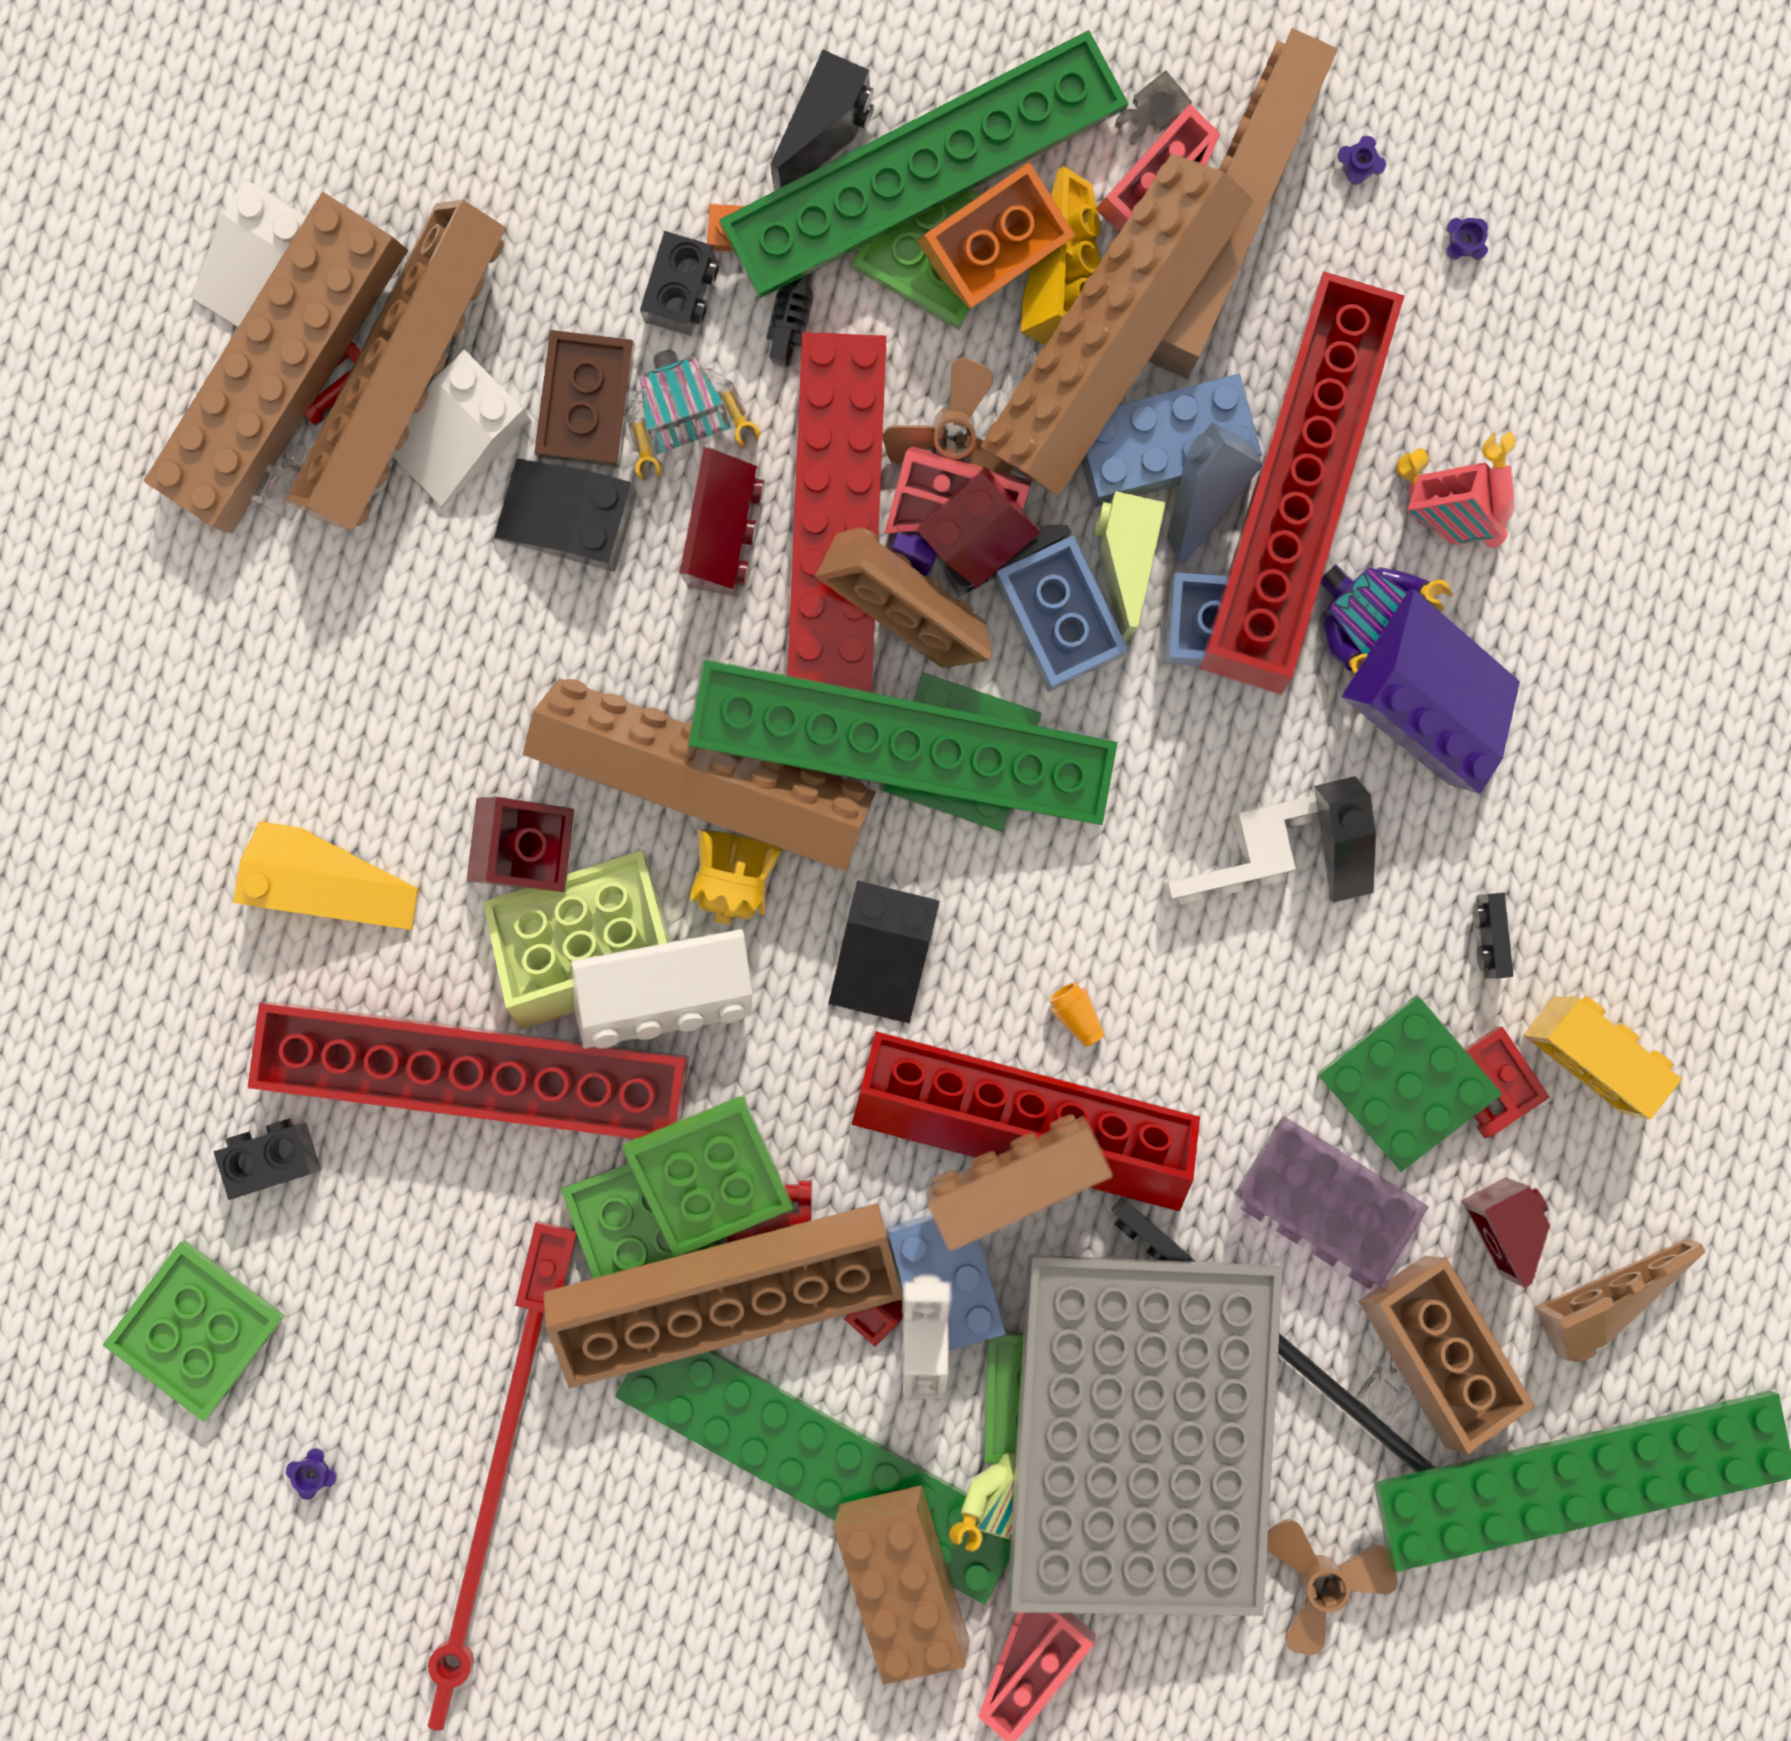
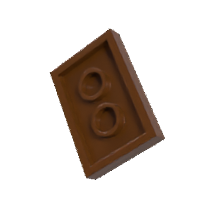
[534,330,635,467]

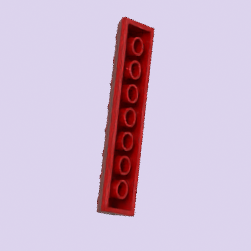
[851,1031,1200,1212]

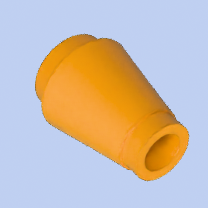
[1049,982,1105,1047]

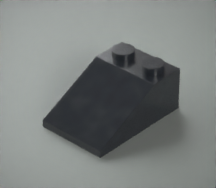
[770,49,874,191]
[494,458,637,572]
[828,880,940,1024]

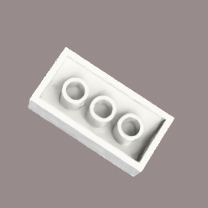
[571,929,753,1049]

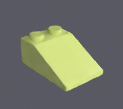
[1093,491,1166,640]

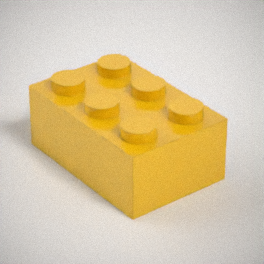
[1523,995,1682,1120]

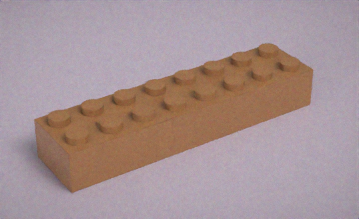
[1148,28,1338,379]
[980,153,1254,496]
[143,191,408,534]
[285,200,506,531]
[522,678,876,871]
[544,1203,903,1389]

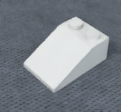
[191,178,307,327]
[392,349,532,508]

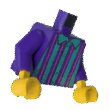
[1320,564,1453,676]

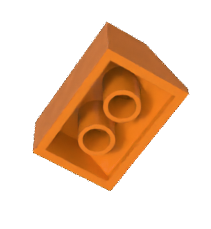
[916,161,1075,309]

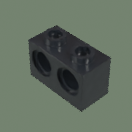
[640,231,720,336]
[213,1118,321,1200]

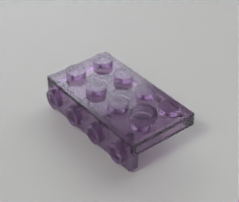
[1234,1115,1429,1290]

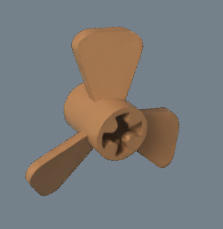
[883,357,1012,474]
[1267,1519,1398,1655]

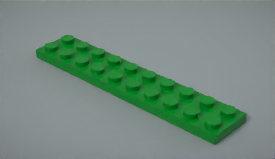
[719,30,1129,299]
[687,659,1118,825]
[615,1350,1011,1605]
[1373,1391,1791,1572]

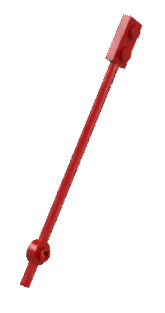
[427,1221,577,1730]

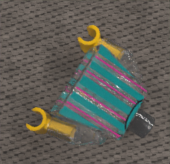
[627,350,760,480]

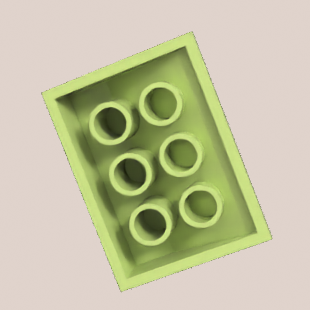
[483,850,672,1030]

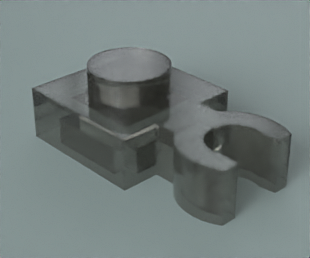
[1115,70,1192,146]

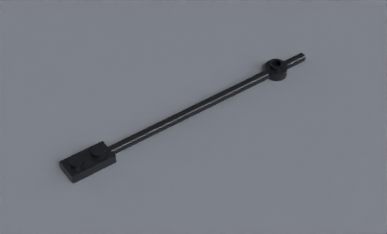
[1111,1196,1436,1472]

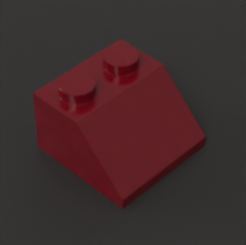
[917,466,1041,588]
[466,797,574,892]
[1461,1177,1550,1288]

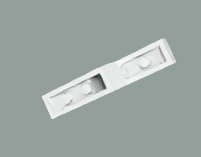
[1163,795,1318,905]
[903,1276,950,1399]

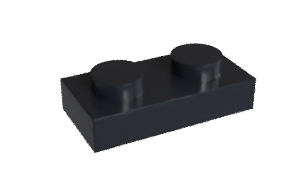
[1472,892,1514,979]

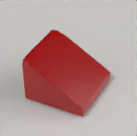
[844,1300,904,1347]

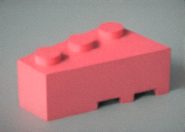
[1095,104,1220,233]
[884,446,1032,533]
[978,1612,1096,1741]

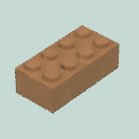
[927,1114,1112,1252]
[1358,1256,1535,1454]
[833,1485,970,1685]

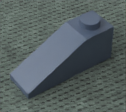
[1167,422,1263,564]

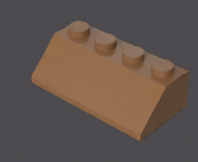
[815,527,992,668]

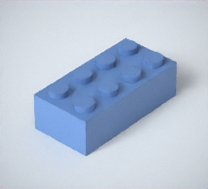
[1081,373,1262,507]

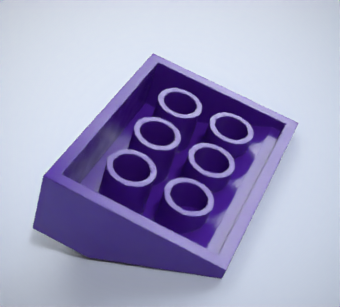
[1341,589,1520,794]

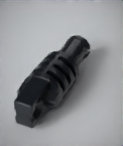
[766,271,814,367]

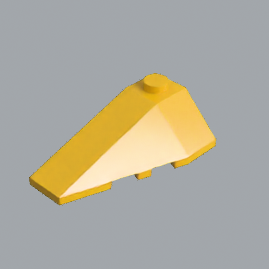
[1021,166,1102,346]
[233,821,419,930]

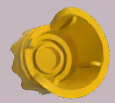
[689,829,783,925]

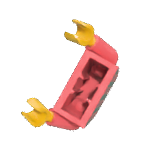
[1396,431,1516,548]

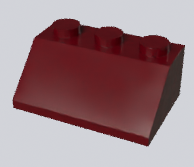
[679,447,765,596]

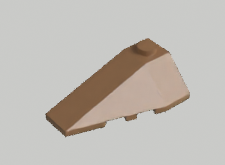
[1535,1239,1706,1362]

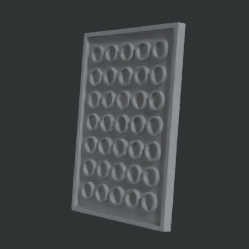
[1007,1255,1283,1616]

